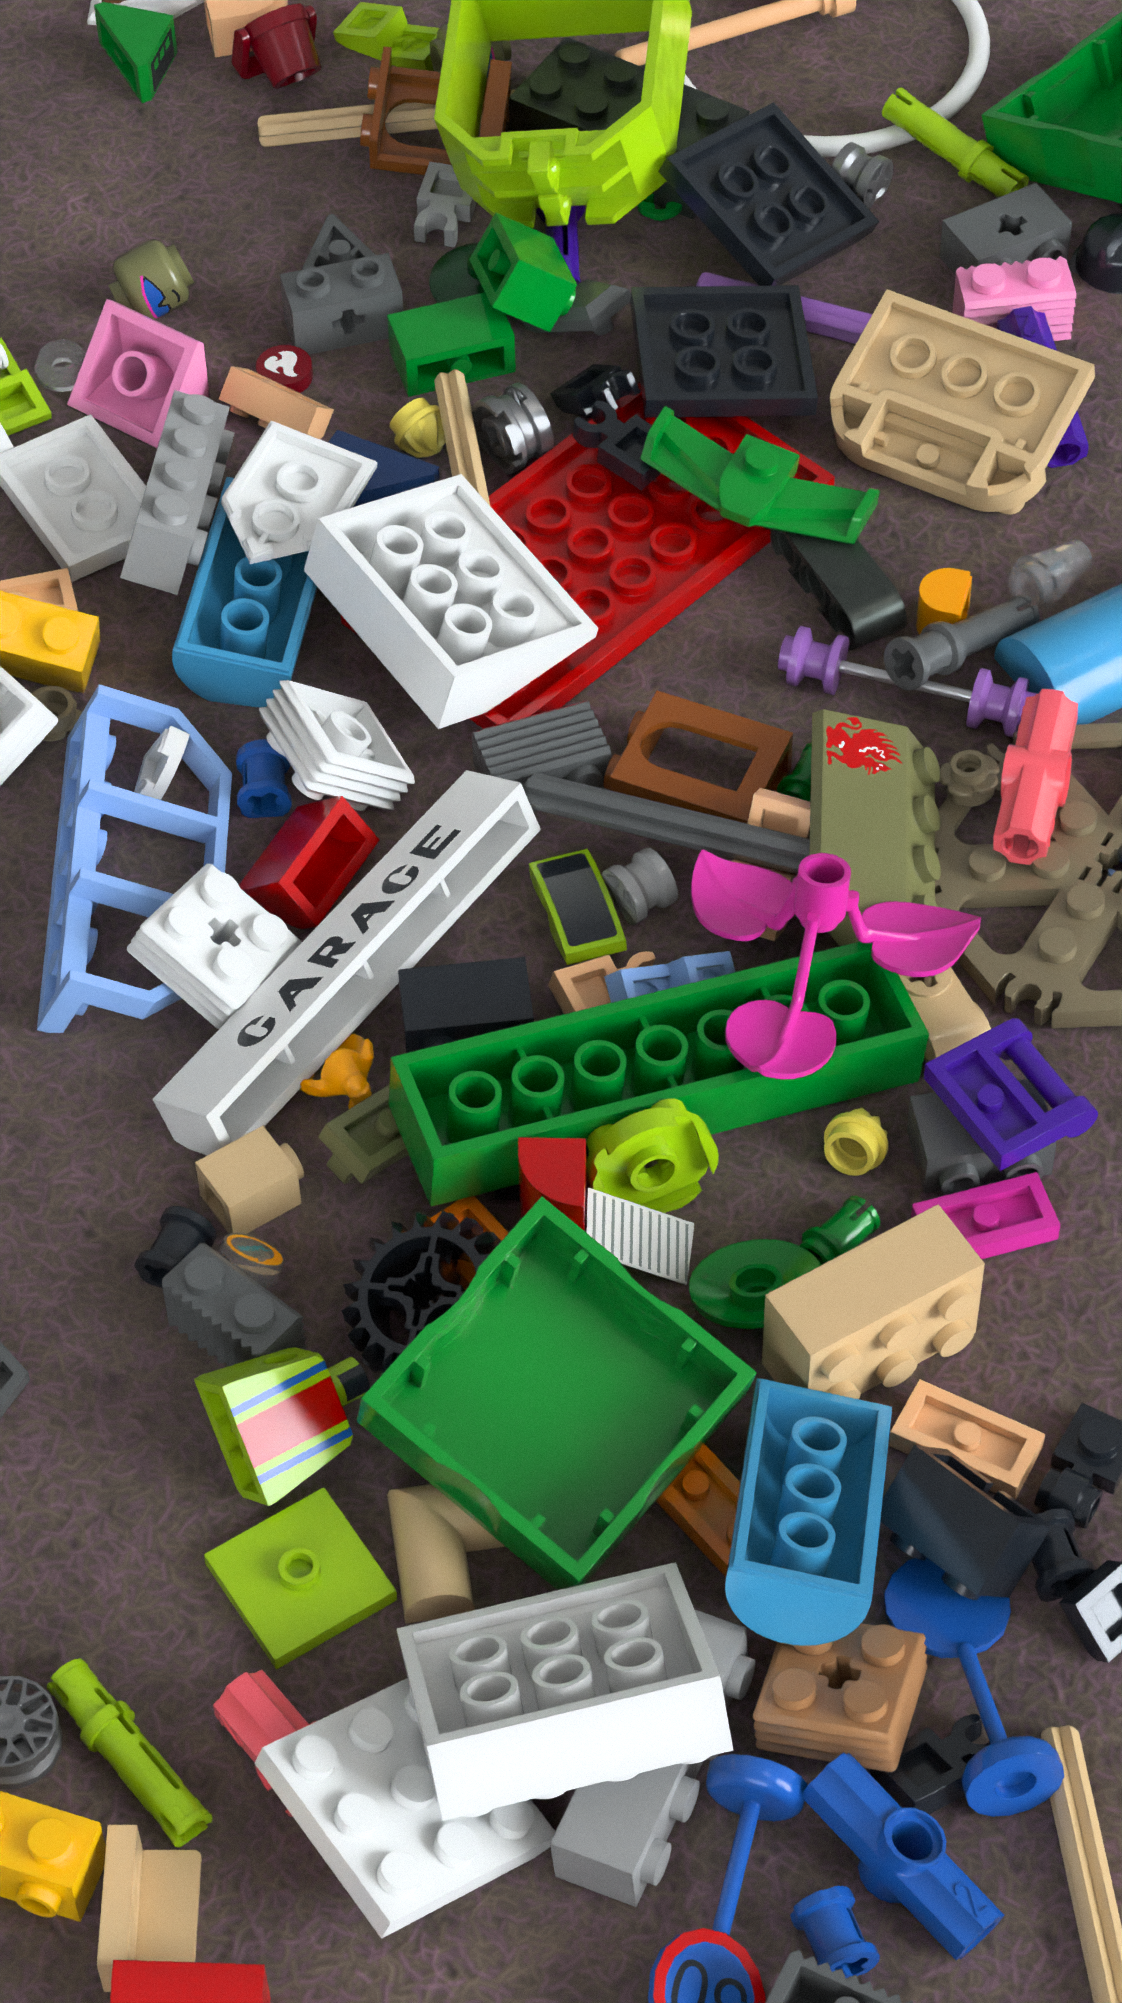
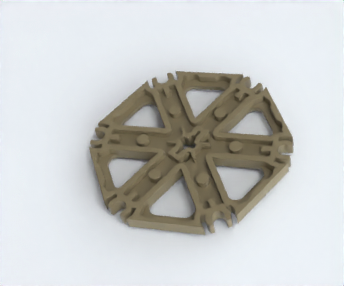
[935,722,1122,1029]

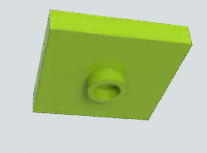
[204,1487,397,1670]

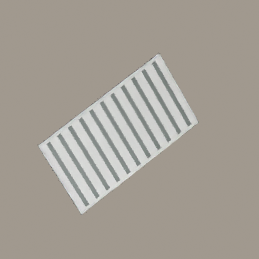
[586,1188,694,1285]

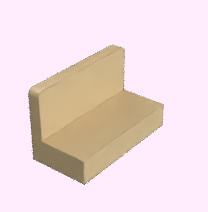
[97,1825,202,1992]

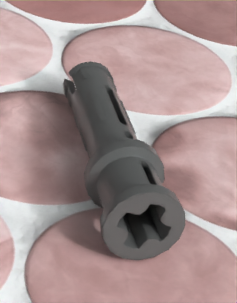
[884,594,1040,690]

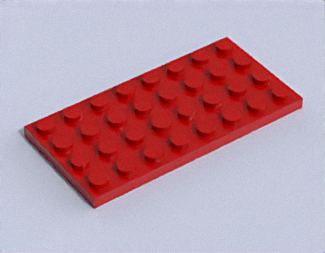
[341,383,835,729]

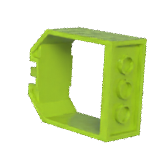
[434,0,692,228]

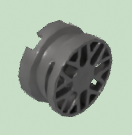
[472,382,554,475]
[0,1676,62,1789]

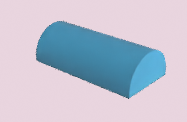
[172,477,318,708]
[994,583,1122,724]
[725,1378,892,1646]

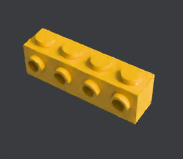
[0,1791,106,1922]

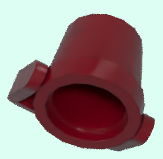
[231,3,322,89]

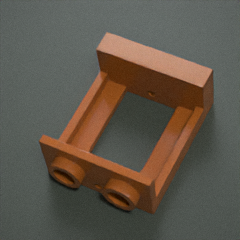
[360,46,512,175]
[604,690,793,824]

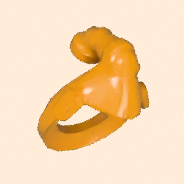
[300,1034,374,1109]

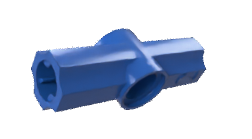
[803,1752,1004,1960]

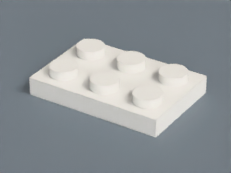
[0,414,146,582]

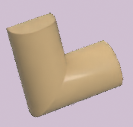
[387,1484,505,1624]

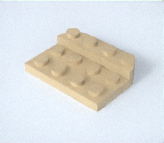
[830,289,1095,514]

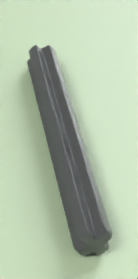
[524,773,810,875]

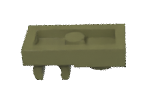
[318,1085,409,1185]

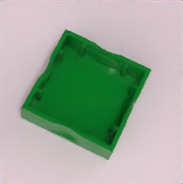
[981,12,1122,203]
[357,1196,757,1590]

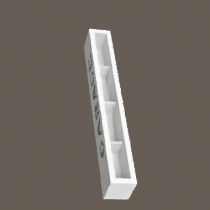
[152,770,541,1155]

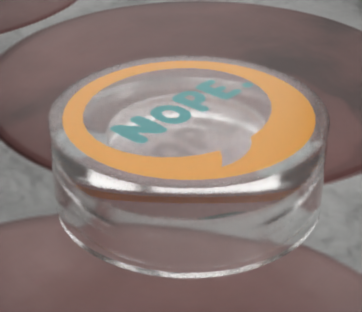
[218,1233,286,1288]

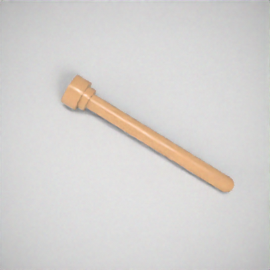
[615,0,856,66]

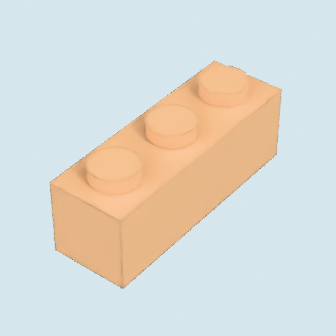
[219,366,334,439]

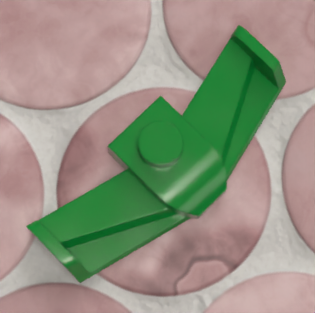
[640,406,880,545]

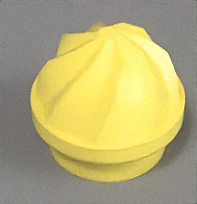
[390,398,446,458]
[824,1108,888,1176]

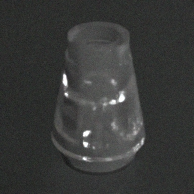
[1008,539,1092,610]

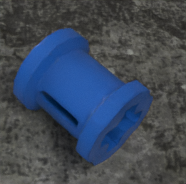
[236,739,292,818]
[790,1886,880,1978]

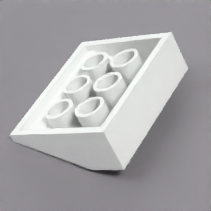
[304,474,599,729]
[397,1562,733,1821]

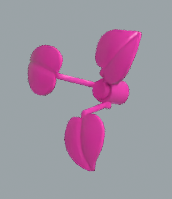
[691,849,981,1079]

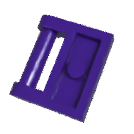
[924,1018,1098,1171]

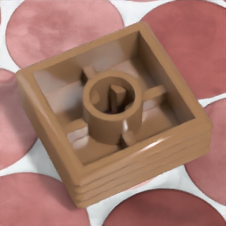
[753,1623,928,1772]

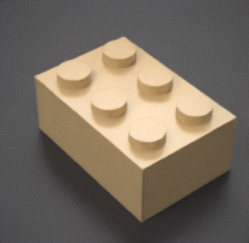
[762,1204,985,1399]

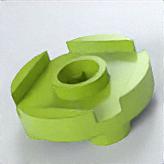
[586,1099,719,1213]

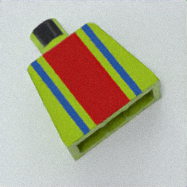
[194,1347,370,1506]

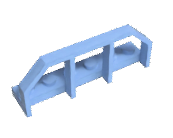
[37,684,232,1033]

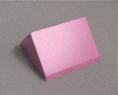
[67,299,210,448]

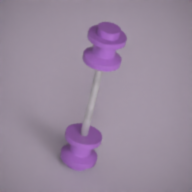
[778,626,1037,738]

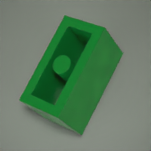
[469,212,577,332]
[387,292,516,397]

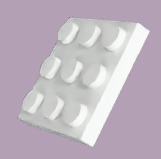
[254,1678,555,1939]

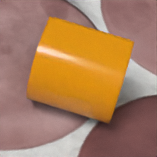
[916,568,972,635]

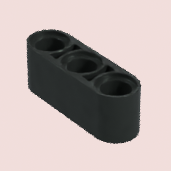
[770,529,907,651]

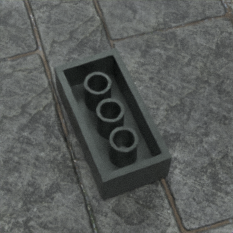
[509,37,750,219]

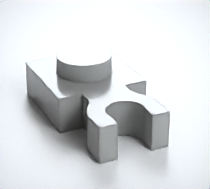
[414,162,477,247]

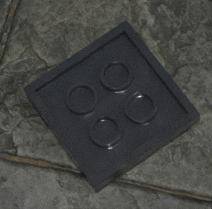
[658,102,880,286]
[630,285,818,418]

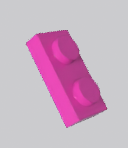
[911,1172,1060,1259]

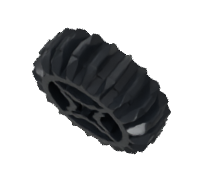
[341,1210,501,1374]

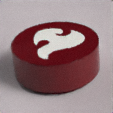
[256,345,313,393]

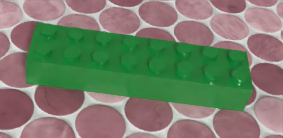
[388,942,929,1207]

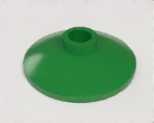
[689,1239,821,1329]

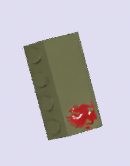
[809,709,941,946]

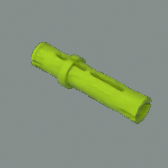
[882,87,1029,198]
[47,1658,213,1848]

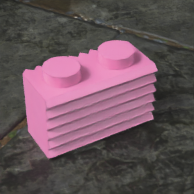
[952,256,1076,341]

